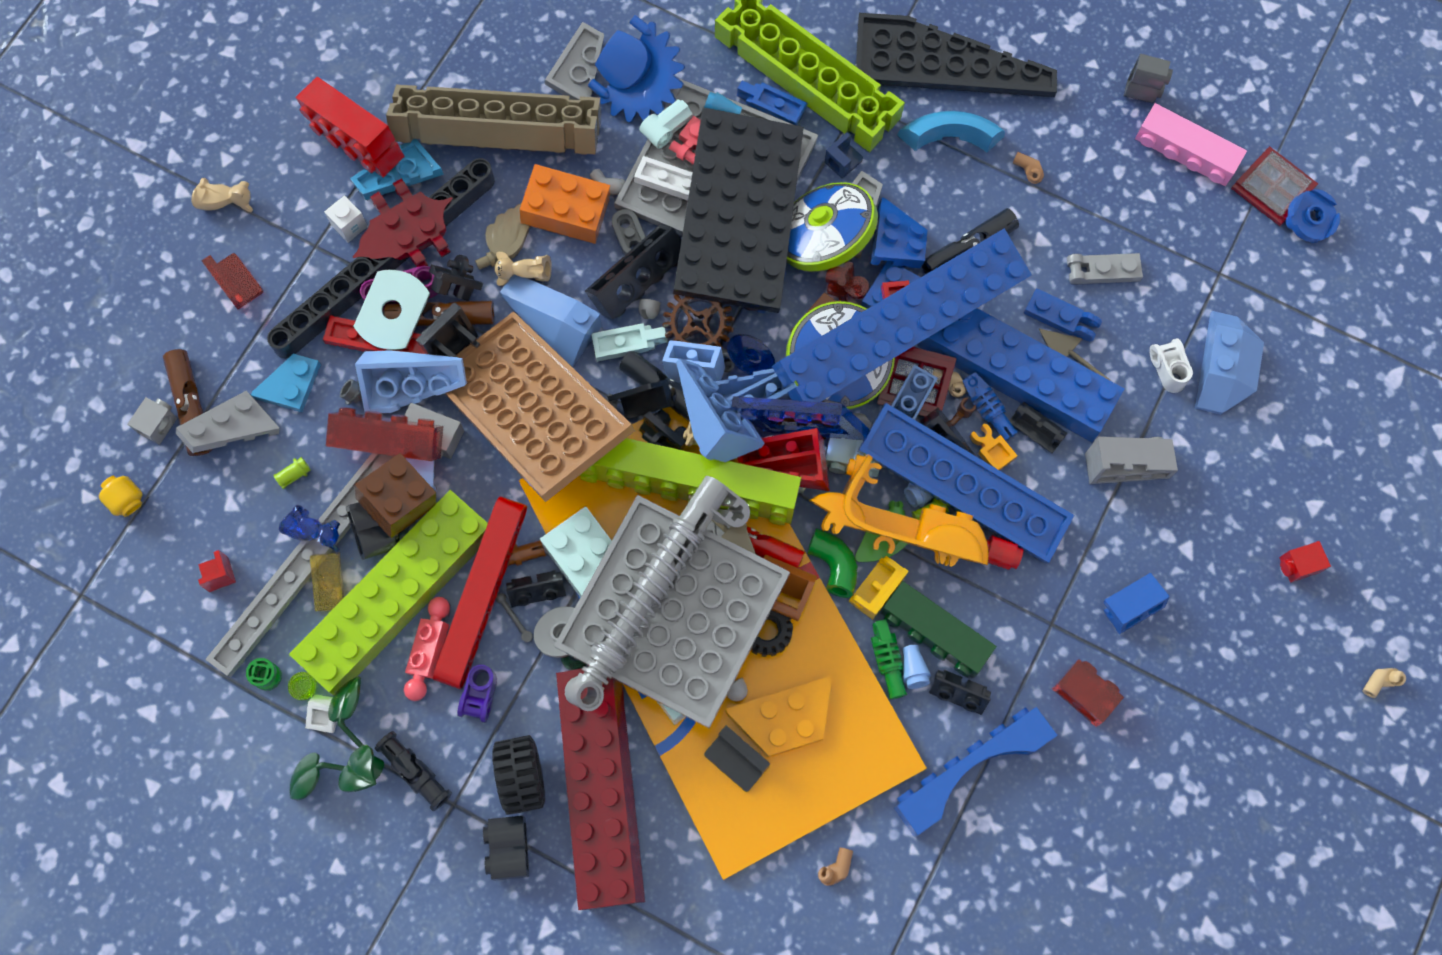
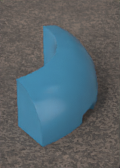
[897,111,1005,153]

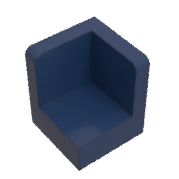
[824,132,863,179]

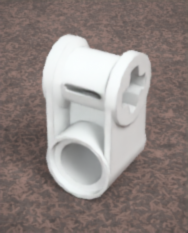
[1150,339,1193,393]

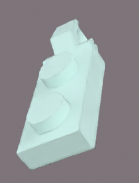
[591,323,668,362]

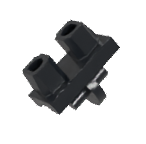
[429,254,484,301]
[639,409,686,451]

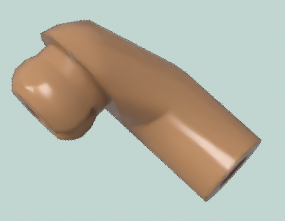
[1012,152,1044,184]
[818,848,853,886]

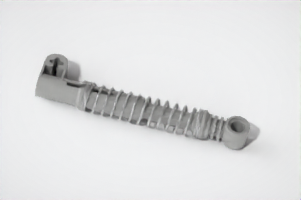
[565,476,750,711]

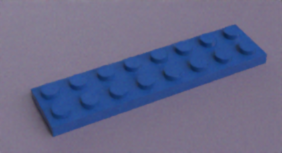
[857,403,1075,563]

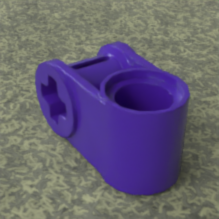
[457,665,497,723]

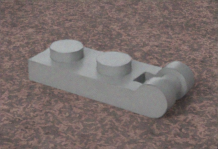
[1067,253,1143,284]

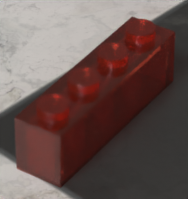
[326,408,444,461]

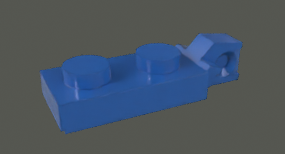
[737,80,807,125]

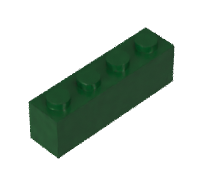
[881,581,997,678]

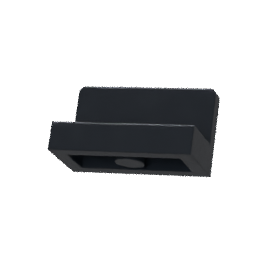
[607,379,675,419]
[704,725,770,792]

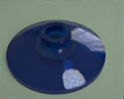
[727,334,775,375]

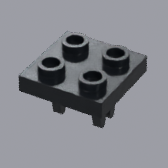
[416,302,480,358]

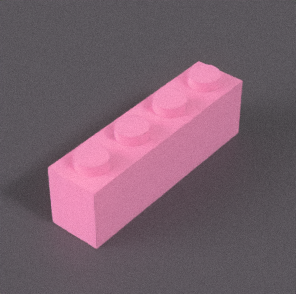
[1135,103,1247,186]

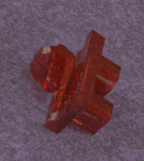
[825,261,869,302]

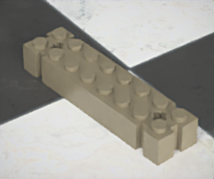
[386,84,601,155]

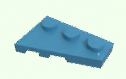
[350,138,444,200]

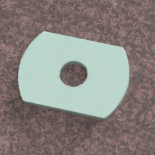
[354,270,430,350]

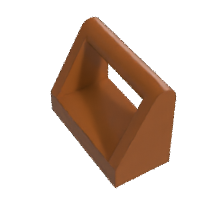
[763,555,817,621]

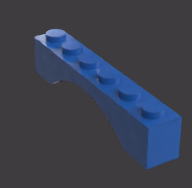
[894,707,1058,837]

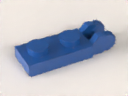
[1024,288,1102,342]

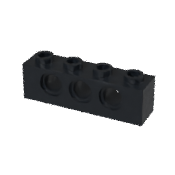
[585,224,681,320]

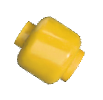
[99,475,143,517]

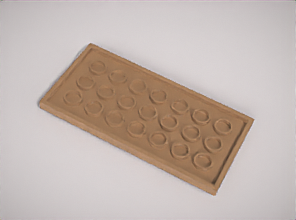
[444,311,635,502]

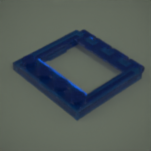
[731,396,869,440]

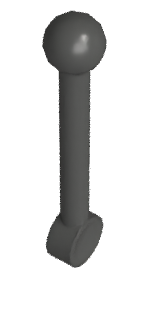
[496,593,533,643]

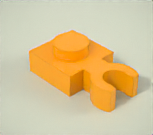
[970,423,1018,470]

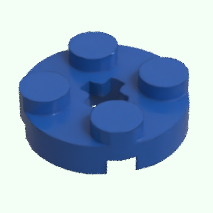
[1286,189,1340,243]

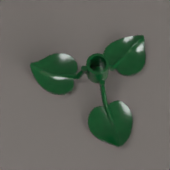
[289,676,384,801]

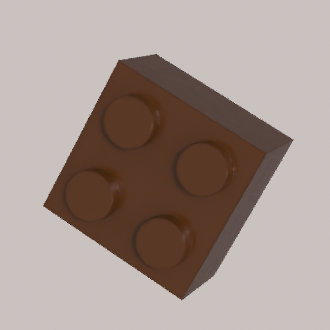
[355,453,436,539]

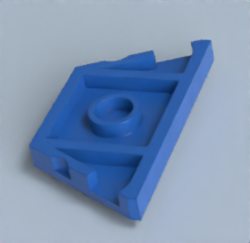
[870,197,928,268]

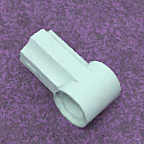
[639,99,693,149]

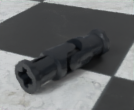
[374,731,452,811]

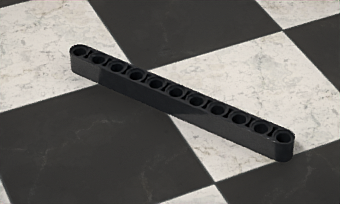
[267,158,495,359]

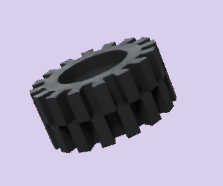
[751,610,793,657]

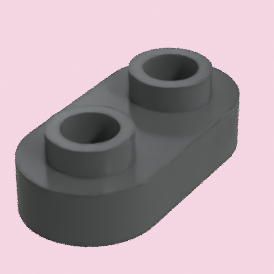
[612,209,646,255]

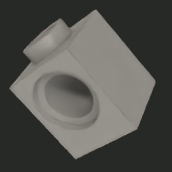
[127,397,177,445]

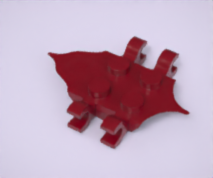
[353,178,453,267]

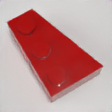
[737,428,830,491]

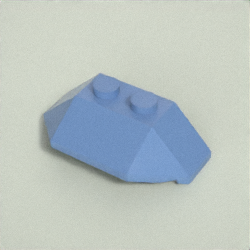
[1195,311,1264,414]

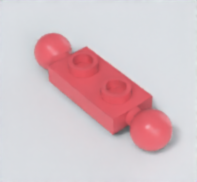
[404,597,450,701]

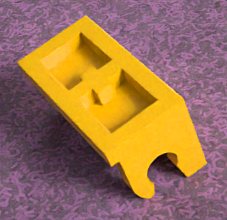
[848,556,909,620]

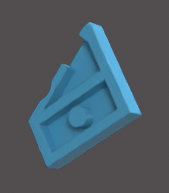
[251,354,321,412]

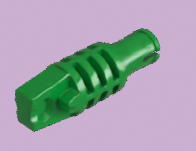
[871,619,907,699]

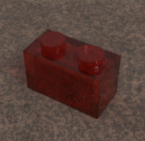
[1052,659,1124,726]

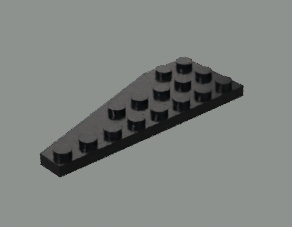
[855,12,1057,97]

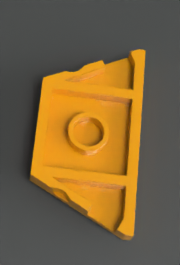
[726,676,832,757]

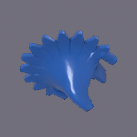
[588,15,685,122]

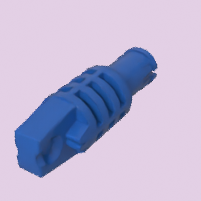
[963,372,1018,441]

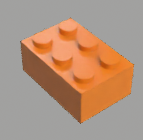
[520,164,610,244]

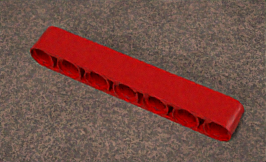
[433,496,527,690]

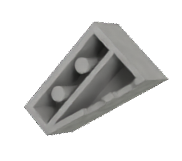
[1085,437,1178,484]

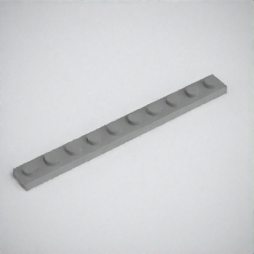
[205,439,407,678]

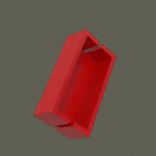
[295,76,405,178]

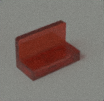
[201,253,263,310]

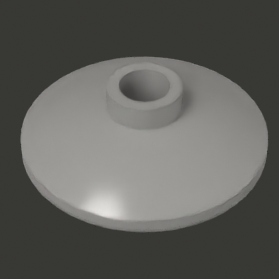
[534,606,575,658]

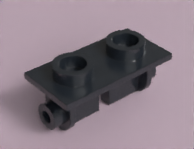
[1009,402,1068,454]
[506,570,566,607]
[929,669,991,715]

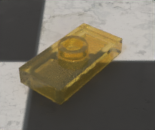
[310,552,344,611]

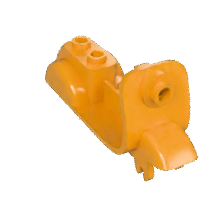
[809,454,989,567]

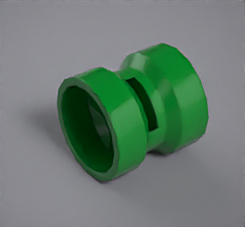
[246,658,282,691]

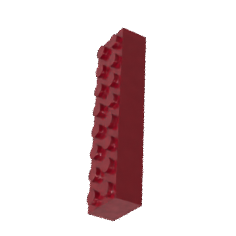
[556,669,645,910]

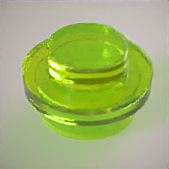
[288,672,317,701]

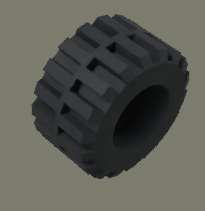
[492,735,545,815]

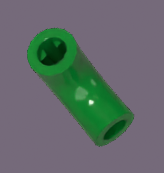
[807,528,858,598]

